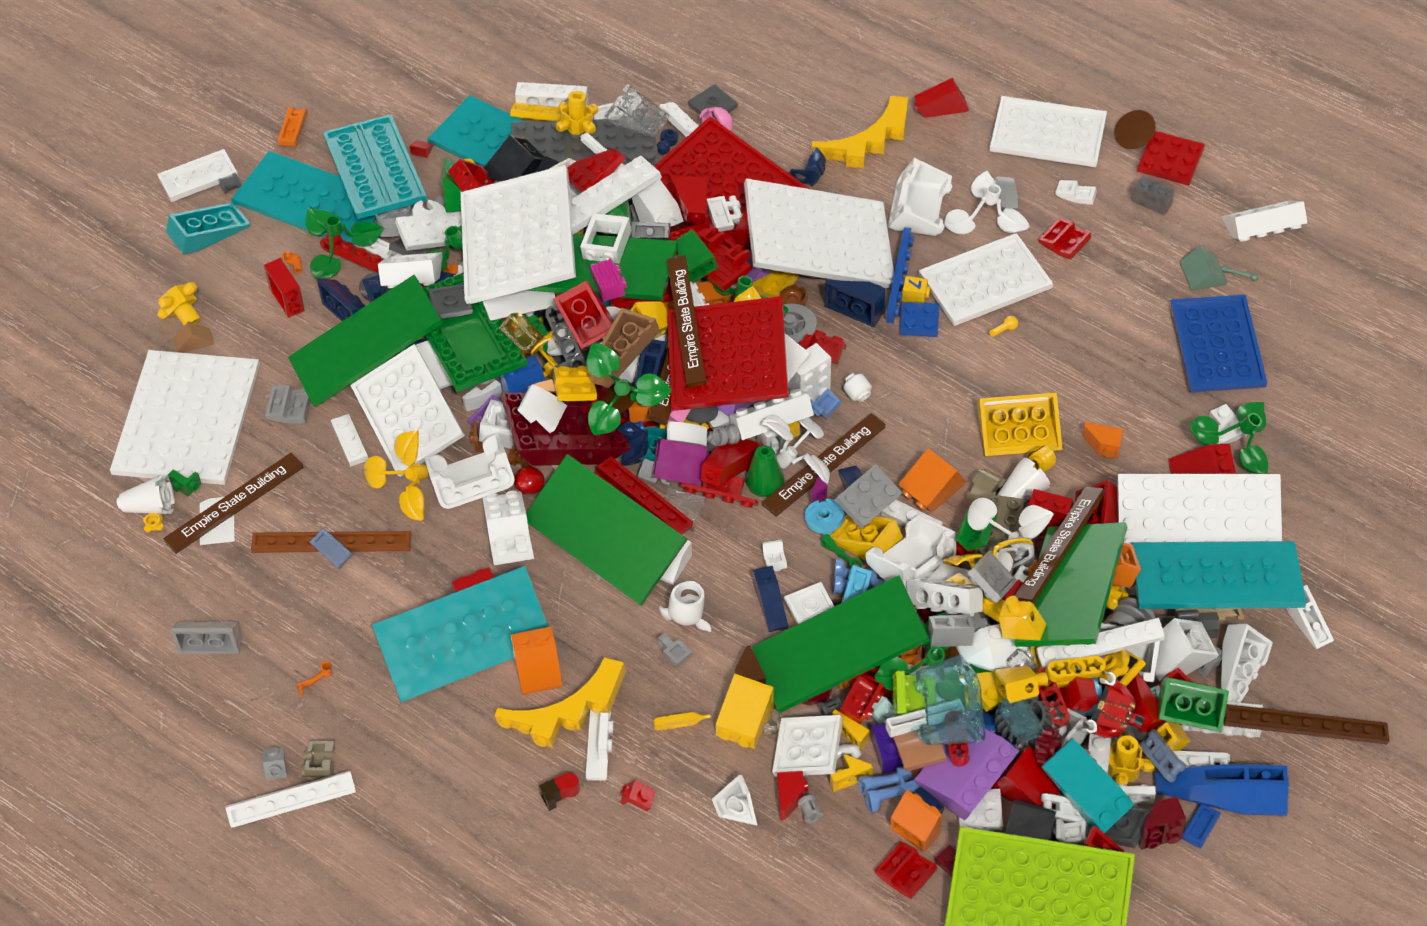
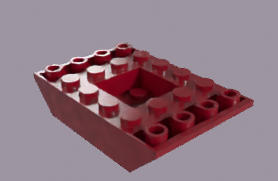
[500,392,630,466]

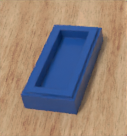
[1182,803,1221,849]

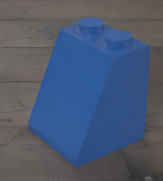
[500,355,545,393]

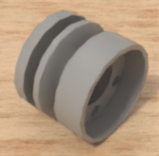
[1104,597,1156,626]

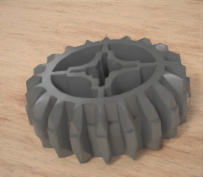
[995,696,1052,747]

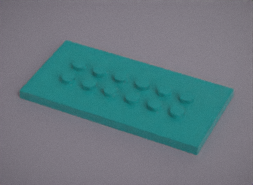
[428,95,526,167]
[323,114,427,220]
[231,151,376,245]
[1131,541,1306,609]
[371,566,548,702]

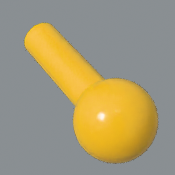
[989,316,1018,337]

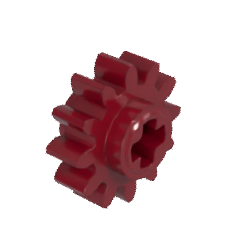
[1035,726,1062,764]

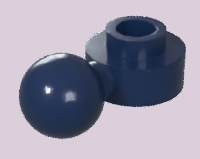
[657,129,679,155]

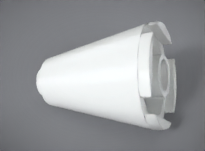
[997,458,1050,502]
[117,475,175,515]

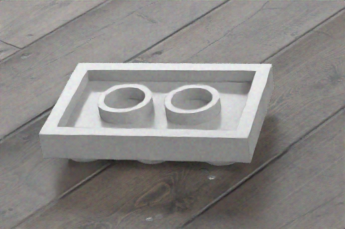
[835,464,902,529]
[967,551,1017,603]

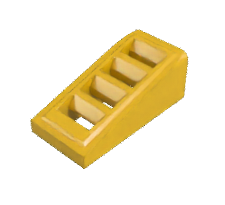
[832,710,869,751]

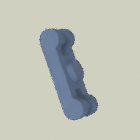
[1139,729,1187,783]

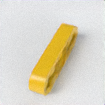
[1045,656,1106,682]

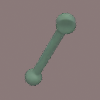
[1221,265,1259,281]

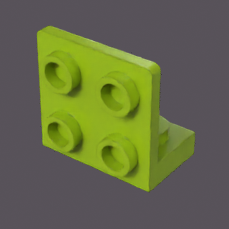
[892,671,936,717]

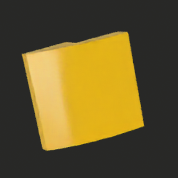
[752,270,799,298]

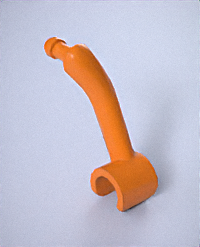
[296,661,332,696]

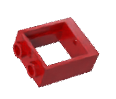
[448,159,495,192]
[264,258,305,318]

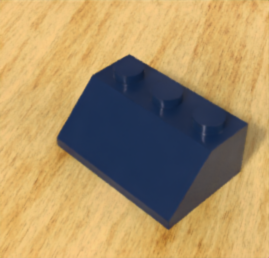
[317,278,366,321]

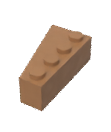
[587,308,660,388]

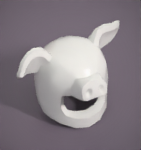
[659,581,711,632]

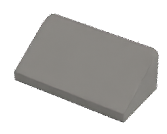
[631,222,671,238]

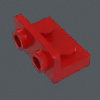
[812,330,847,365]

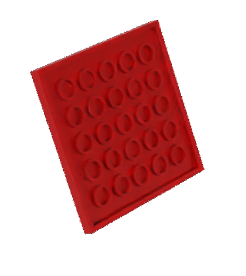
[668,296,789,411]

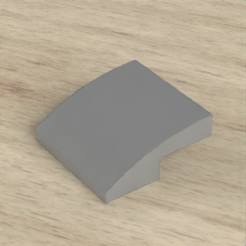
[265,385,311,423]

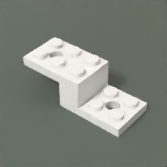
[482,491,534,565]

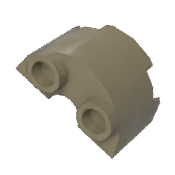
[965,468,1007,502]
[301,741,335,777]

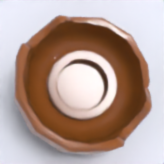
[780,284,808,306]

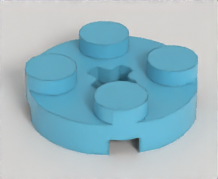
[805,499,845,535]

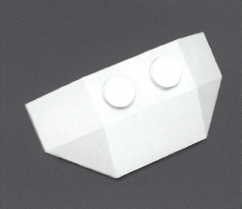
[956,624,1032,672]

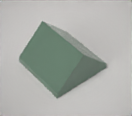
[1180,246,1227,291]

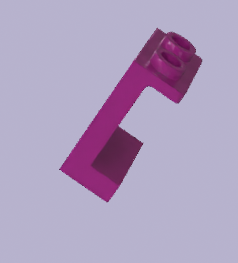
[651,439,709,485]

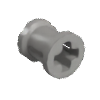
[797,795,823,823]

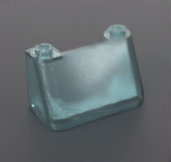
[914,655,985,745]

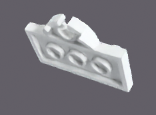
[395,200,462,251]

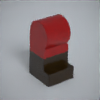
[539,773,580,811]

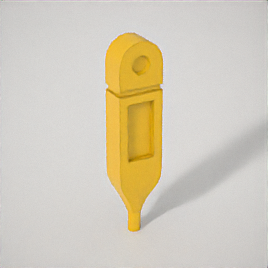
[653,712,711,731]

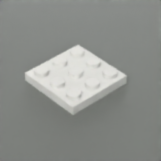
[772,715,843,777]

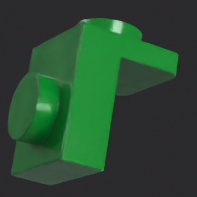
[168,469,201,497]

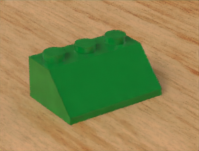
[442,158,462,212]
[1158,677,1229,733]

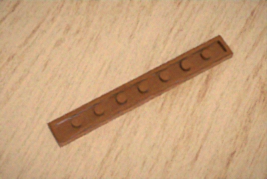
[251,531,412,553]

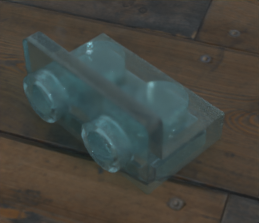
[1000,698,1044,743]

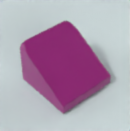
[811,477,828,503]

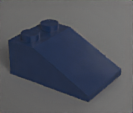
[824,280,886,328]

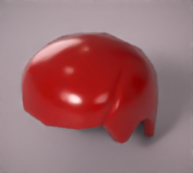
[514,466,545,495]

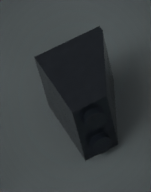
[484,135,545,182]
[1005,800,1056,841]

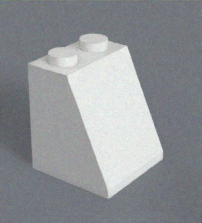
[1155,618,1219,681]

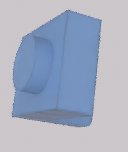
[810,389,842,419]

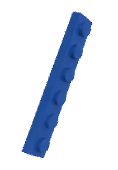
[886,227,914,324]

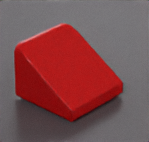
[410,140,434,158]

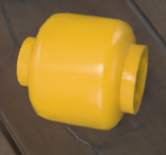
[1027,445,1056,473]

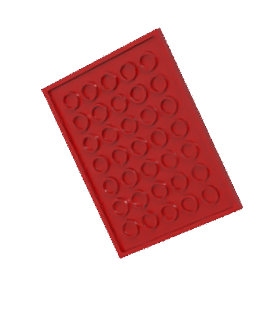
[654,116,810,252]

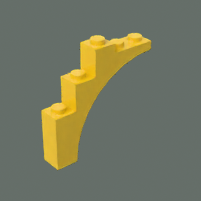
[811,96,908,169]
[495,657,626,747]

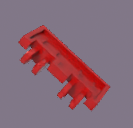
[676,226,752,292]

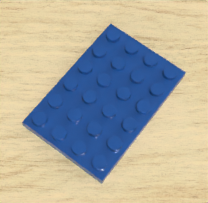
[1170,294,1267,392]

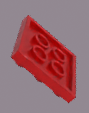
[1137,130,1205,186]

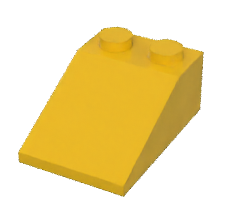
[830,514,903,561]

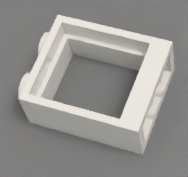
[580,213,631,264]

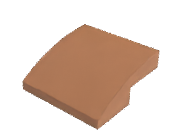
[893,726,946,772]

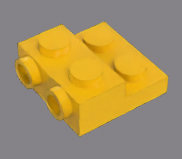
[553,366,597,401]

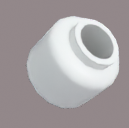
[843,373,872,402]

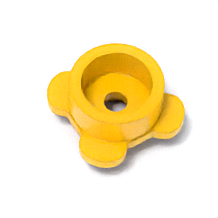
[143,513,164,533]

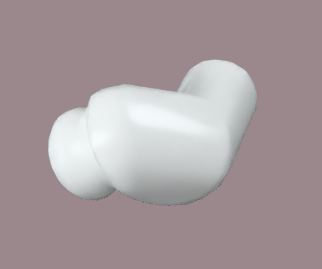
[837,744,862,759]

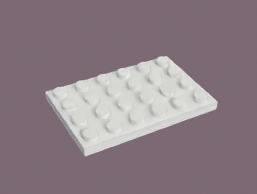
[990,96,1107,167]
[919,233,1053,326]
[351,344,465,477]

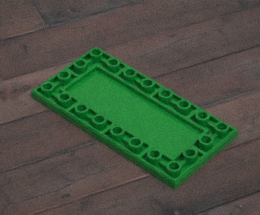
[528,234,678,301]
[423,272,528,393]
[288,275,443,407]
[526,454,688,606]
[1014,522,1128,647]
[752,575,930,713]

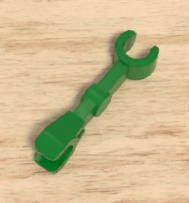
[821,534,862,569]

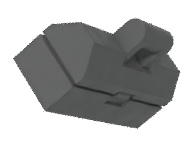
[1156,610,1219,638]

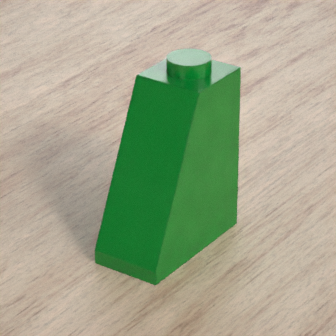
[677,229,718,283]

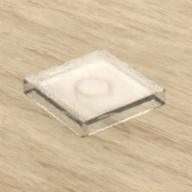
[664,488,706,532]

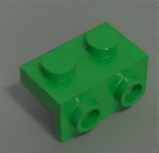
[955,509,997,551]

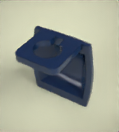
[790,147,826,186]
[617,421,648,466]

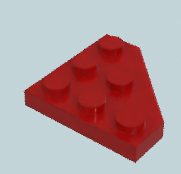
[567,148,626,193]

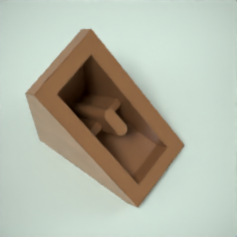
[173,321,214,353]

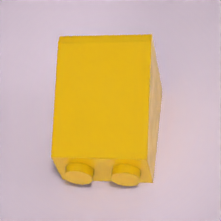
[715,674,774,749]

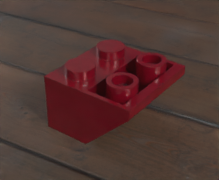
[1139,796,1187,850]

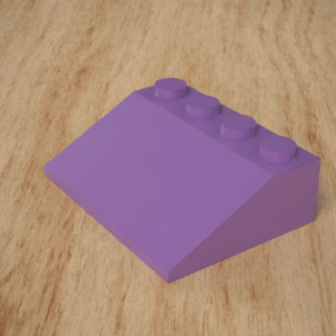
[914,718,1019,821]

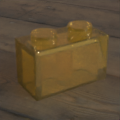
[499,312,544,354]

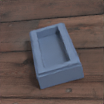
[310,528,353,569]

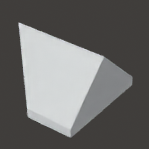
[712,775,757,825]

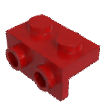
[839,676,884,724]

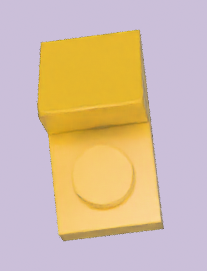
[830,754,873,792]

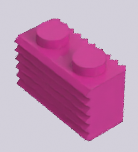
[590,259,627,302]

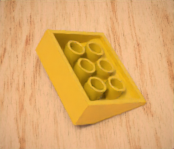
[977,393,1063,457]

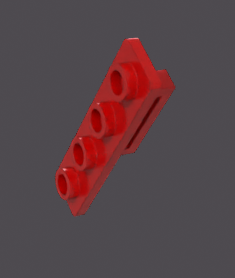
[680,476,759,508]

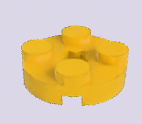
[1091,650,1130,685]

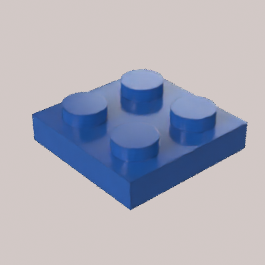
[900,302,939,337]

